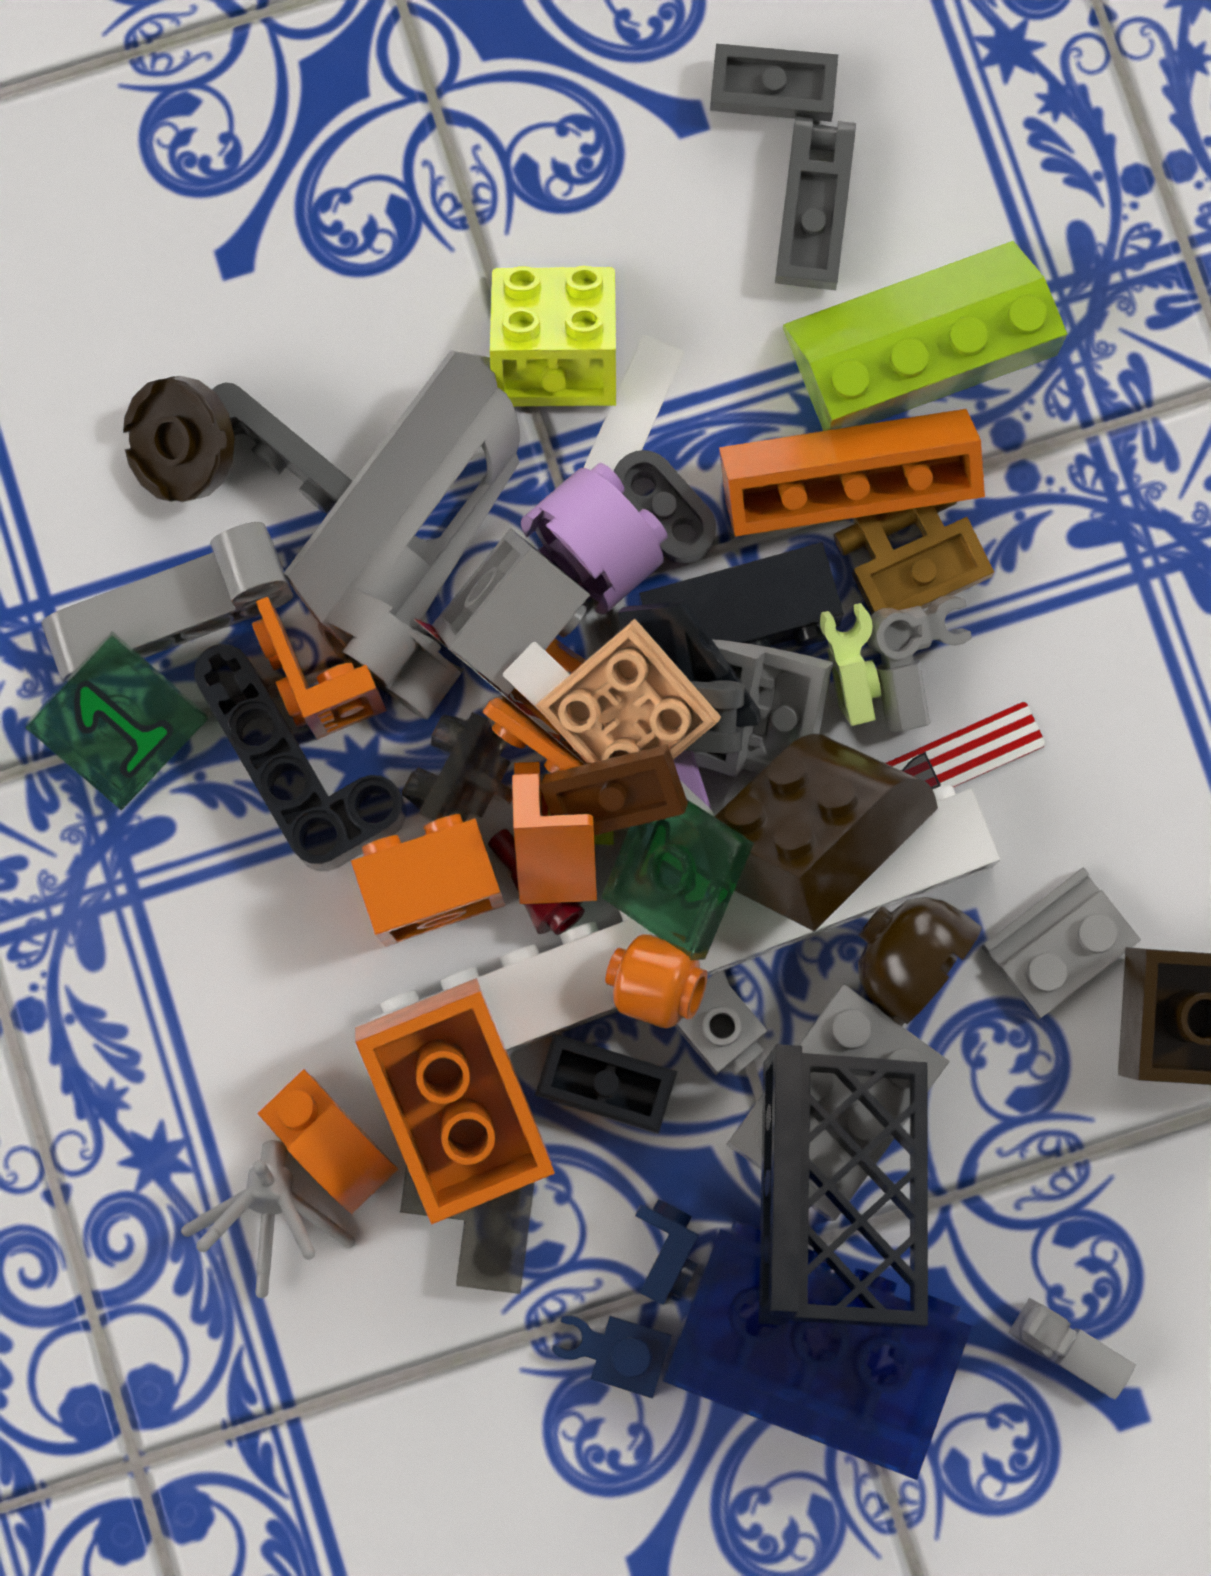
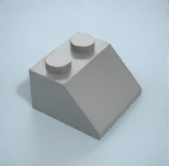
[432,528,590,695]

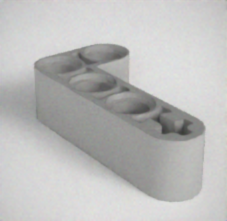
[41,522,293,683]

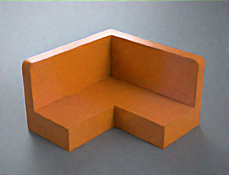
[512,762,597,904]

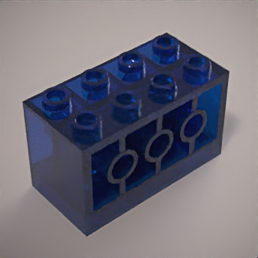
[661,1221,972,1480]

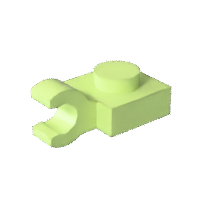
[820,603,881,726]

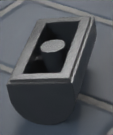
[535,1033,678,1134]

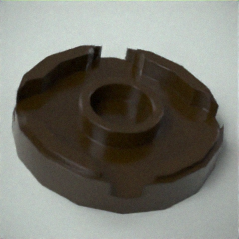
[123,376,235,502]

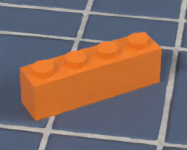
[719,409,985,537]

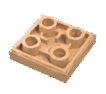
[535,618,721,764]

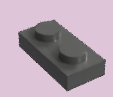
[710,43,839,122]

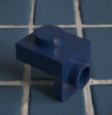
[635,1199,699,1305]

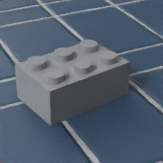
[726,984,950,1221]

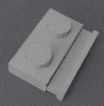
[981,867,1141,1019]

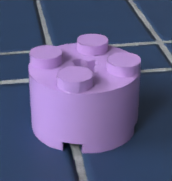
[521,463,668,615]

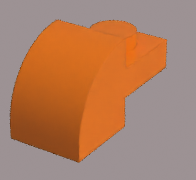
[257,1069,398,1214]

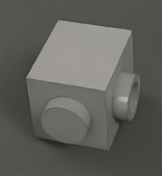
[675,971,768,1075]

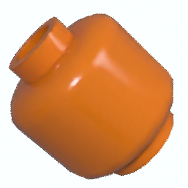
[605,934,708,1028]

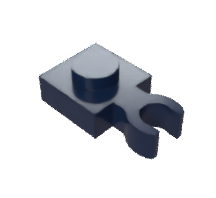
[552,1315,672,1399]

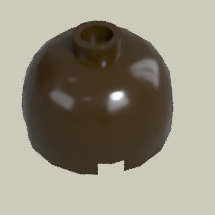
[858,897,982,1026]

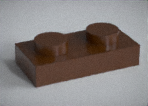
[540,744,688,835]

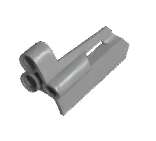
[284,350,520,720]

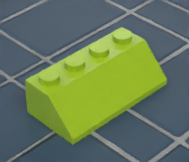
[783,241,1068,431]

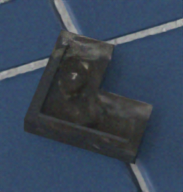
[400,1165,535,1294]

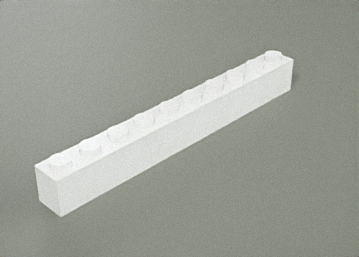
[370,785,1001,1053]

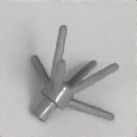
[181,1140,355,1298]

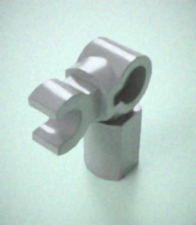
[867,595,972,732]
[1008,1298,1136,1400]

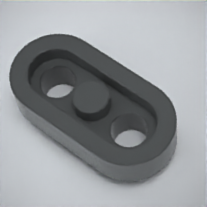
[614,450,716,563]

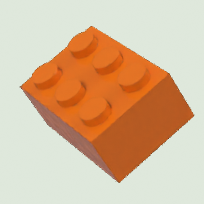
[355,978,555,1225]

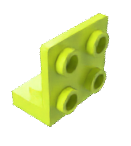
[489,266,616,407]

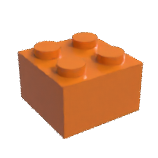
[351,814,505,947]

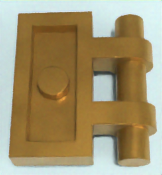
[833,502,995,615]

